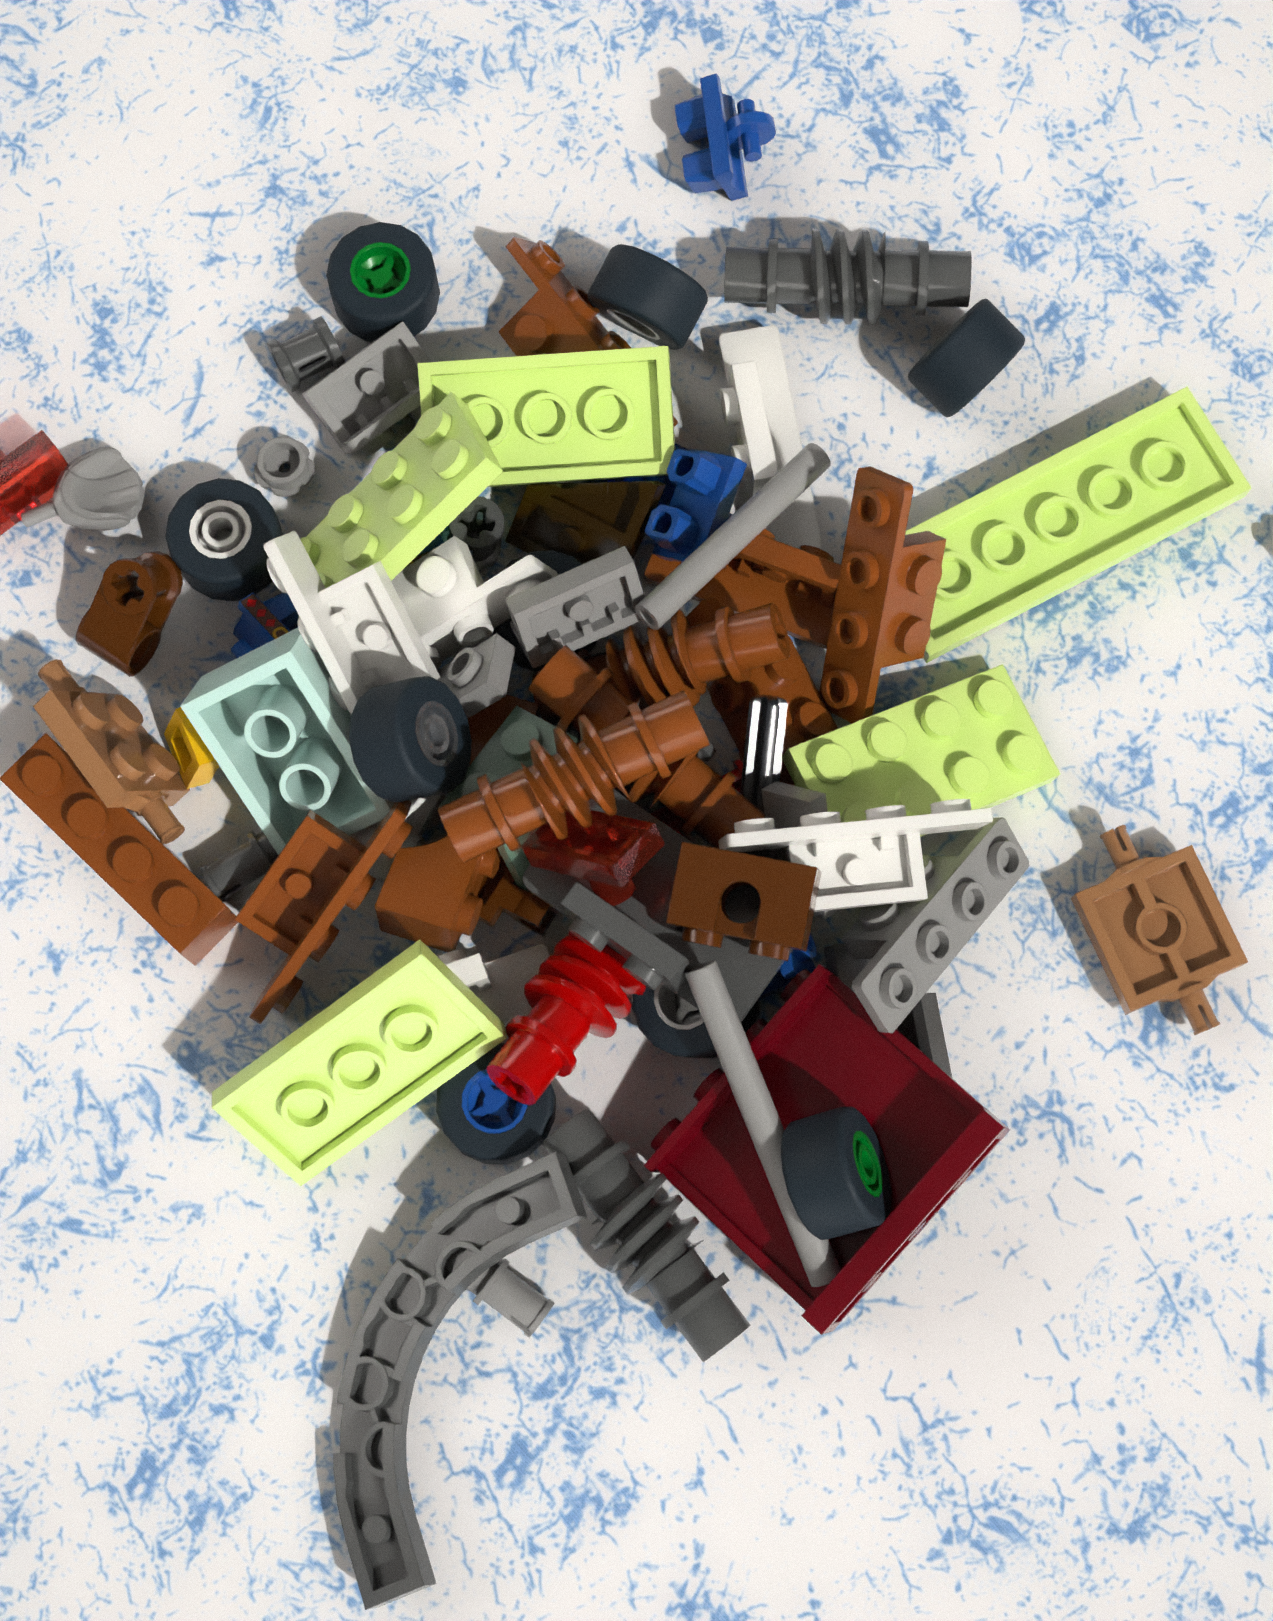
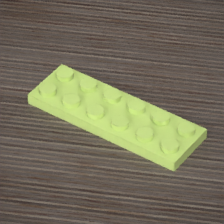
[905,386,1251,663]

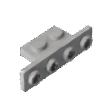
[842,817,1029,1033]

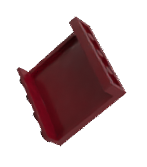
[643,964,1010,1335]

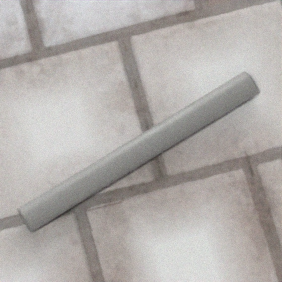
[684,960,841,1287]

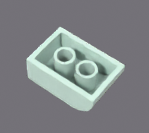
[180,628,394,855]

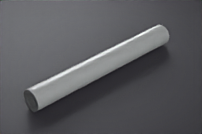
[635,443,831,630]

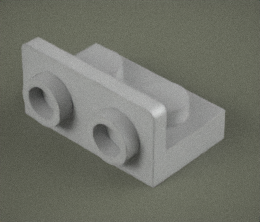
[505,546,645,669]

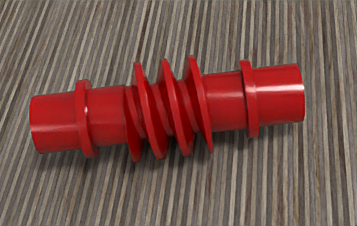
[487,931,646,1105]

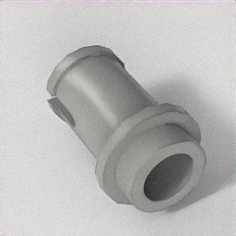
[467,1258,555,1338]

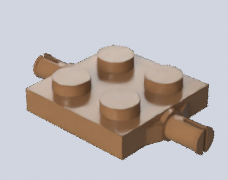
[33,659,190,844]
[1071,825,1248,1036]

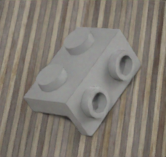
[301,321,431,457]

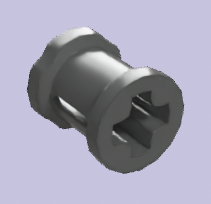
[267,316,345,393]
[447,496,504,572]

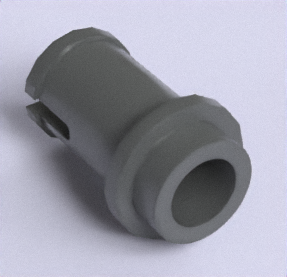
[200,830,278,902]

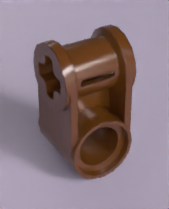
[76,551,183,677]

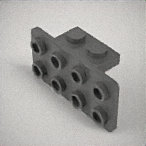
[523,789,793,1022]

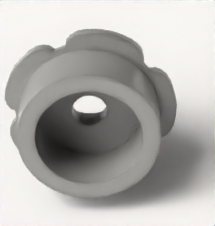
[254,437,315,497]

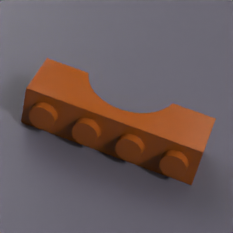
[375,694,540,952]
[0,733,238,966]

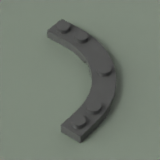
[333,1152,587,1610]

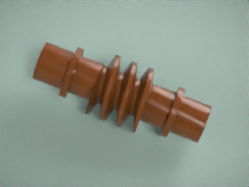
[532,603,790,726]
[528,645,765,849]
[438,689,710,863]

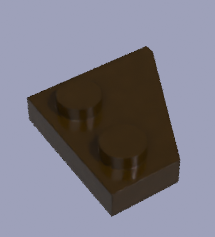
[505,481,666,564]

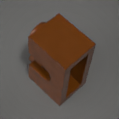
[666,842,822,961]

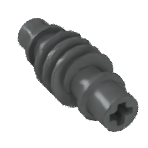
[724,229,972,325]
[542,1108,751,1362]

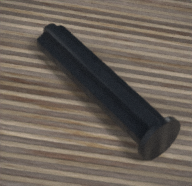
[740,695,788,858]

